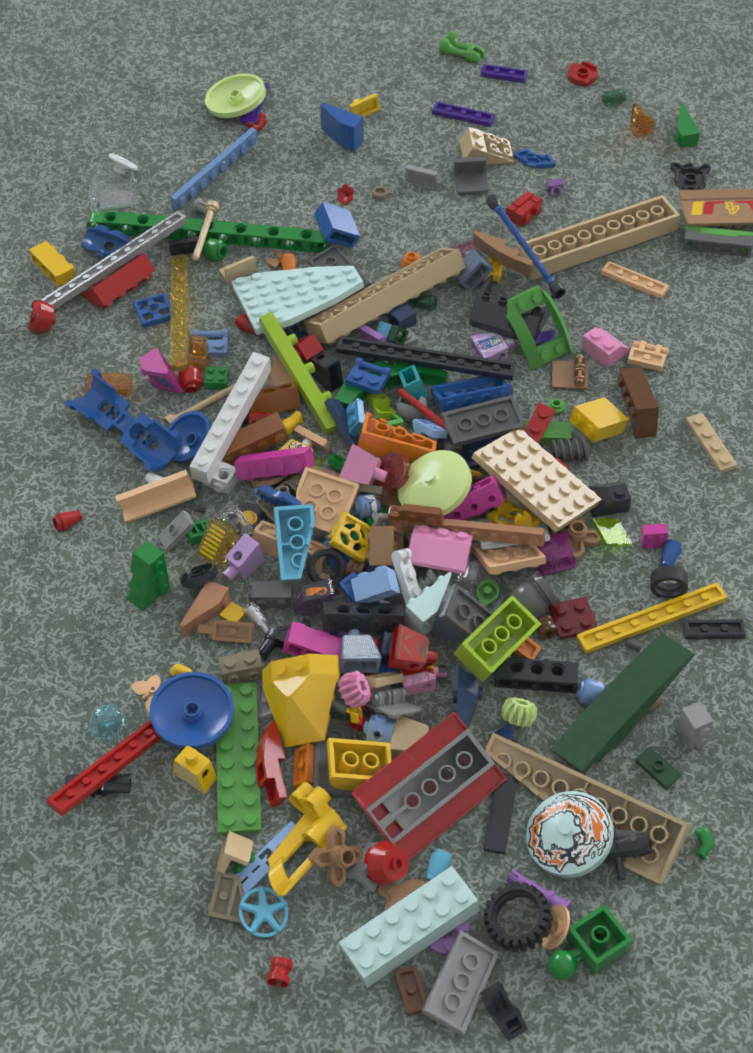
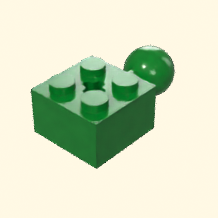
[548,904,633,980]

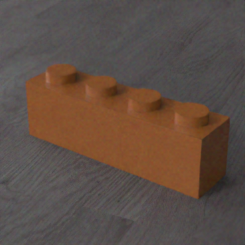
[223,382,301,422]
[222,412,290,466]

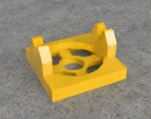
[486,495,540,527]
[327,511,370,563]

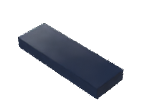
[324,399,360,447]

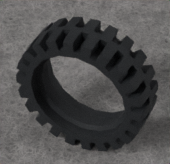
[483,881,553,953]

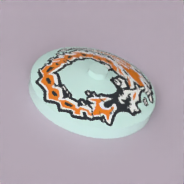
[526,791,614,878]

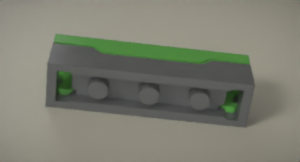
[683,225,753,257]

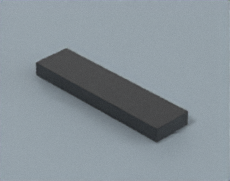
[484,774,518,855]

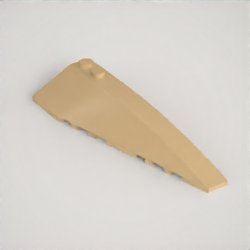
[485,733,692,885]

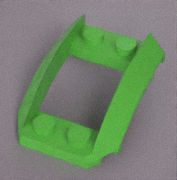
[505,286,573,370]

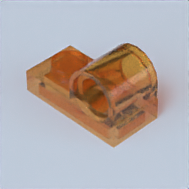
[187,335,210,372]

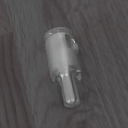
[242,602,270,634]

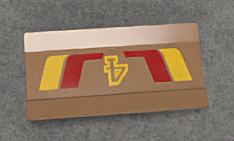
[679,189,753,230]

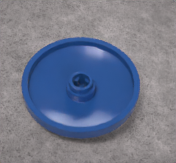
[150,672,234,750]

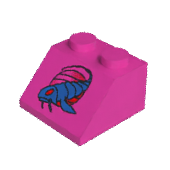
[139,348,184,393]

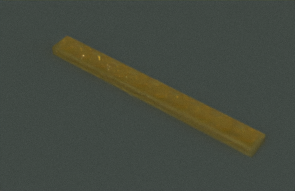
[170,255,190,371]

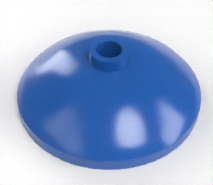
[168,411,212,462]

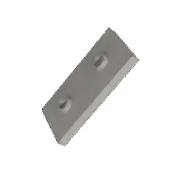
[422,930,499,1035]

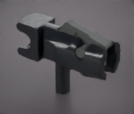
[601,830,652,880]

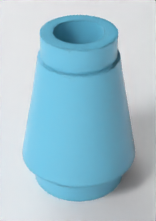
[425,849,452,881]

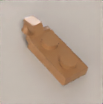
[197,620,254,643]

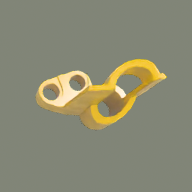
[268,782,348,897]

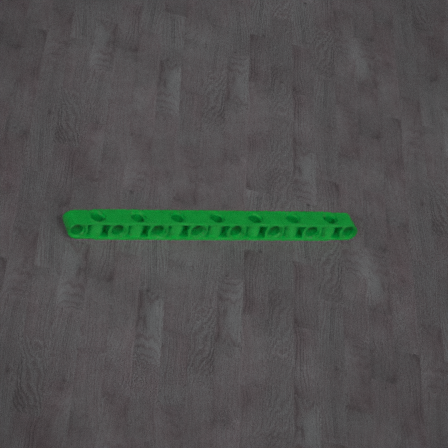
[86,210,331,253]

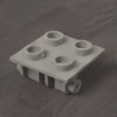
[365,687,424,719]

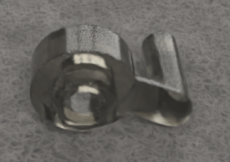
[184,479,207,513]

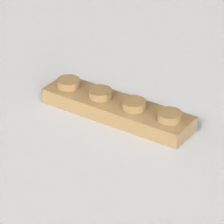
[685,413,738,474]

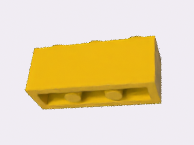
[29,241,76,288]

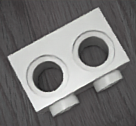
[196,461,238,494]

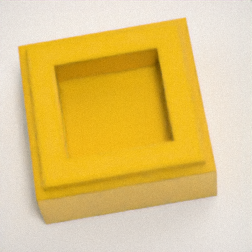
[219,601,247,622]

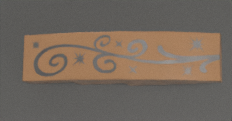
[473,231,533,277]

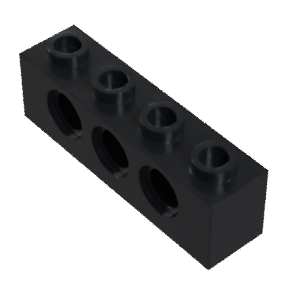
[321,602,405,633]
[494,657,578,694]

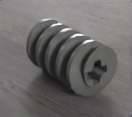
[551,438,590,462]

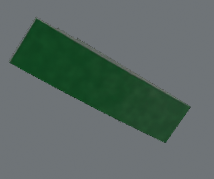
[551,633,695,774]

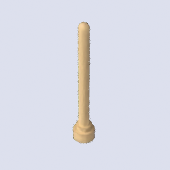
[192,200,219,261]
[163,384,235,428]

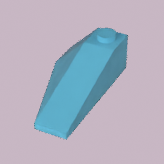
[274,504,315,581]

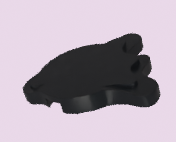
[670,162,711,190]

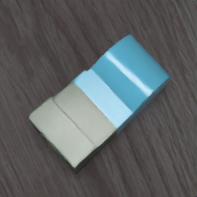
[376,321,409,345]

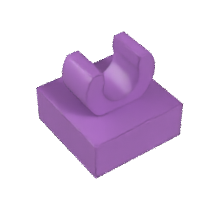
[545,178,565,197]

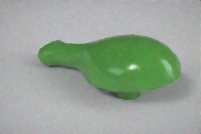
[476,578,499,608]

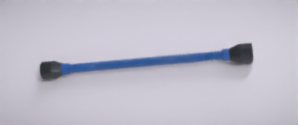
[486,194,566,299]

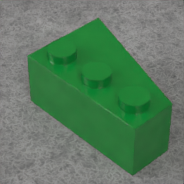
[126,541,170,611]

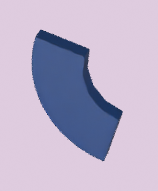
[513,148,556,169]
[255,484,302,506]

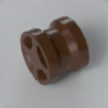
[345,559,367,577]
[536,615,558,640]

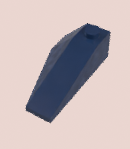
[452,666,482,728]

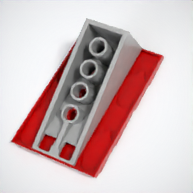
[351,712,507,860]

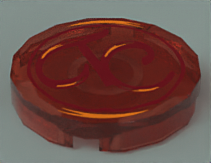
[377,452,410,490]

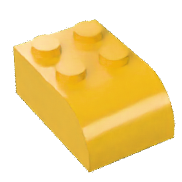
[327,738,391,791]

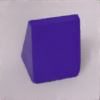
[535,330,555,347]

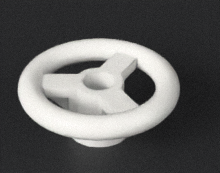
[108,153,138,175]

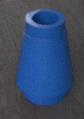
[660,540,682,566]

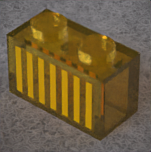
[196,519,239,564]

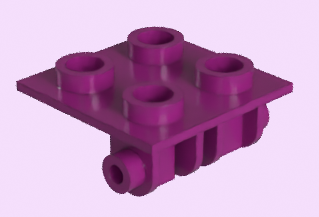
[536,531,577,576]

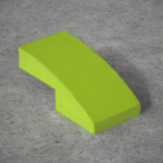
[367,393,396,420]

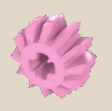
[338,671,372,708]

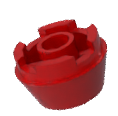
[28,300,56,334]
[364,841,409,886]

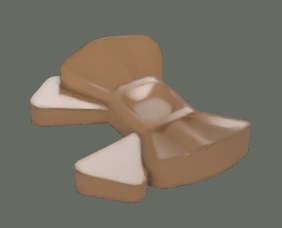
[266,251,287,270]

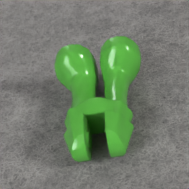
[439,30,485,63]

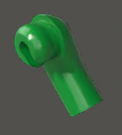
[695,827,714,860]

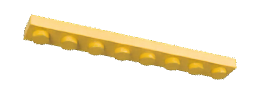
[576,582,727,654]

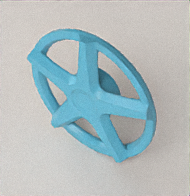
[239,886,288,937]

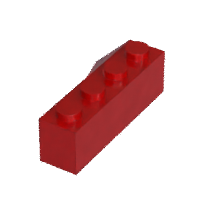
[81,253,156,308]

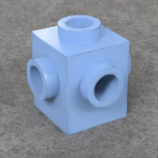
[363,714,396,743]

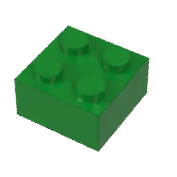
[204,366,229,390]

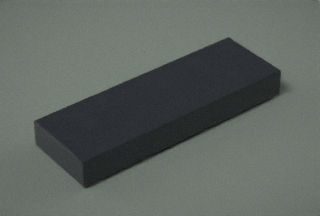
[683,619,746,640]

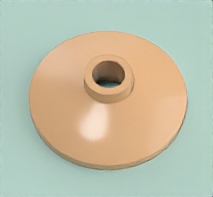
[542,904,570,950]

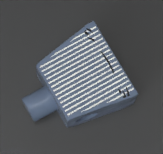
[339,629,381,673]

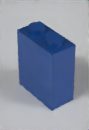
[314,202,360,248]

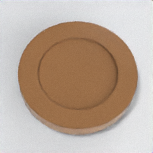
[251,475,285,487]

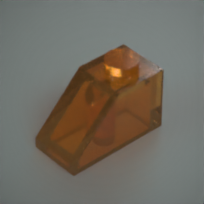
[630,103,656,137]

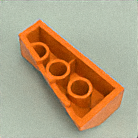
[358,412,437,465]

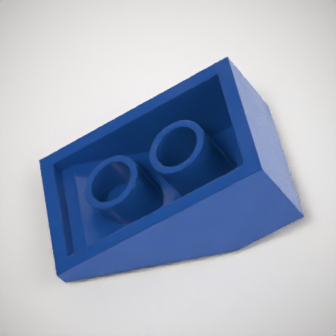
[320,103,364,152]

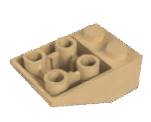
[460,127,514,165]

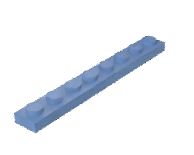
[170,127,258,211]

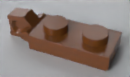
[388,503,444,525]

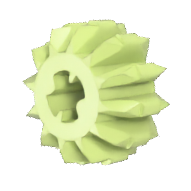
[501,697,538,727]

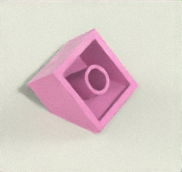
[581,327,631,368]

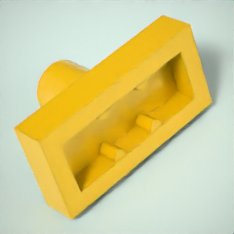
[349,94,380,117]

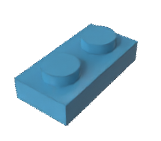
[346,398,365,436]

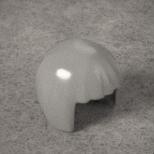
[397,396,427,423]

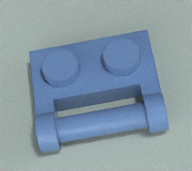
[192,329,229,357]

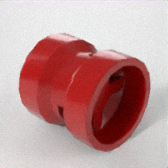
[266,957,293,988]

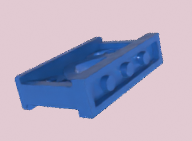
[431,376,513,413]

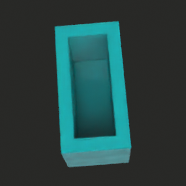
[398,364,429,400]

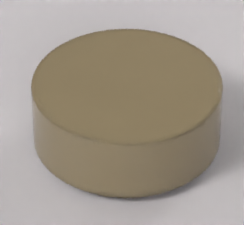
[372,186,388,200]

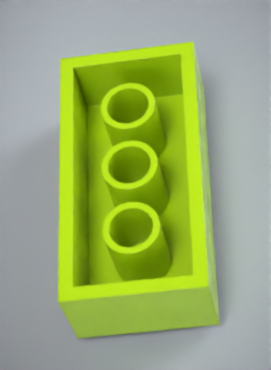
[453,595,541,682]

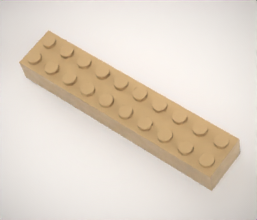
[516,195,680,281]
[304,248,466,345]

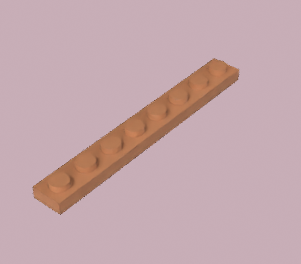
[389,518,545,547]

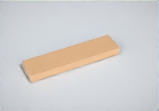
[600,261,669,299]

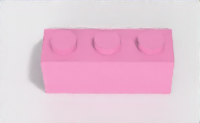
[409,525,473,574]

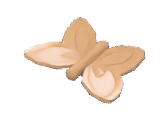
[131,675,161,713]

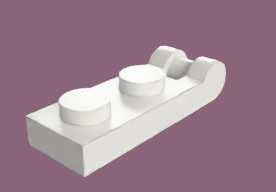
[391,548,421,604]

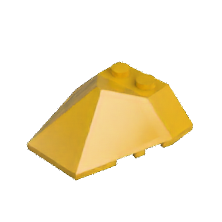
[262,654,340,748]

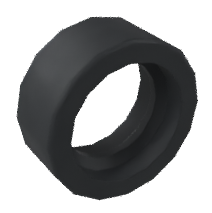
[306,549,346,586]
[650,565,688,598]

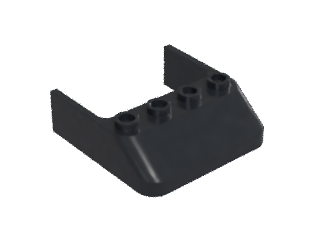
[469,275,555,342]

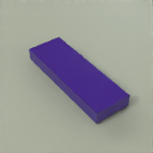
[480,64,528,83]

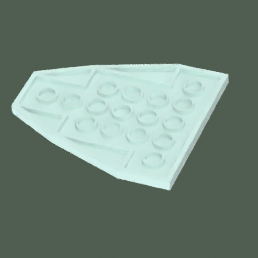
[231,266,364,335]

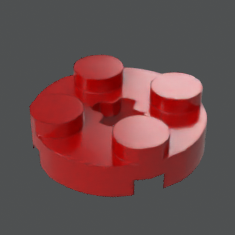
[568,61,598,87]

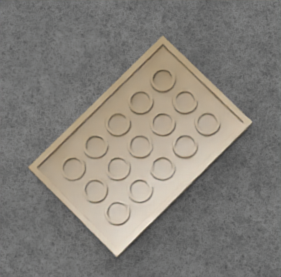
[471,430,602,532]

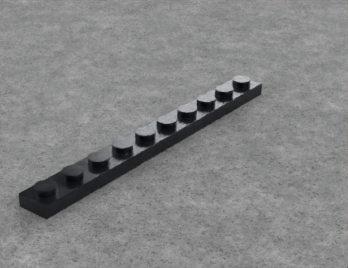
[336,336,516,381]

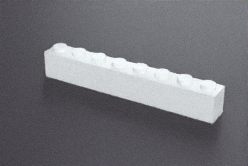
[190,352,271,484]

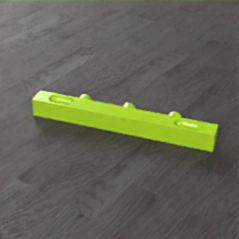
[259,312,339,435]

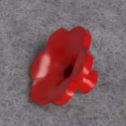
[337,184,354,205]

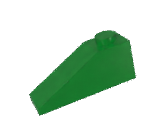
[673,104,700,148]

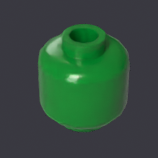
[202,238,228,261]

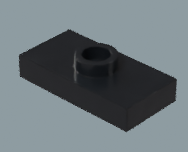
[168,236,202,256]

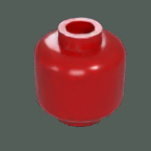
[178,365,202,393]

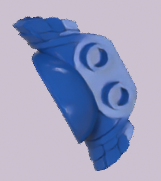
[81,225,141,262]

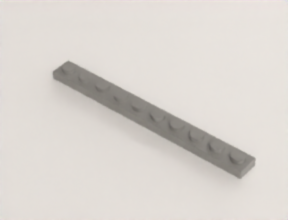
[41,211,188,310]

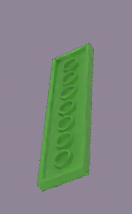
[216,682,262,835]

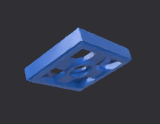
[132,293,176,328]

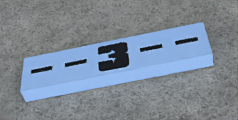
[236,821,295,895]

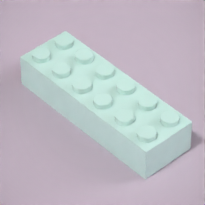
[339,866,480,988]

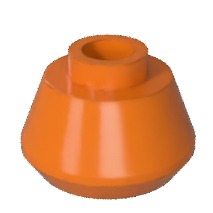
[400,252,421,268]

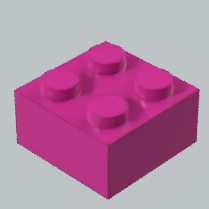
[640,523,668,549]

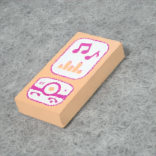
[294,425,331,452]

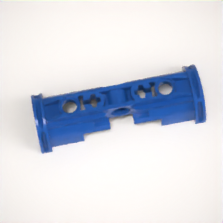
[64,368,182,472]

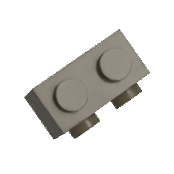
[218,649,263,684]

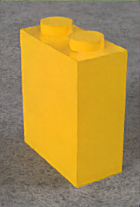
[569,397,629,443]

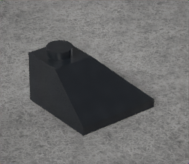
[588,481,631,518]

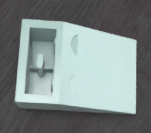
[404,572,451,636]

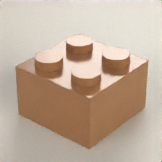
[367,526,404,570]

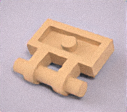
[627,340,669,372]

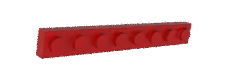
[47,719,161,817]

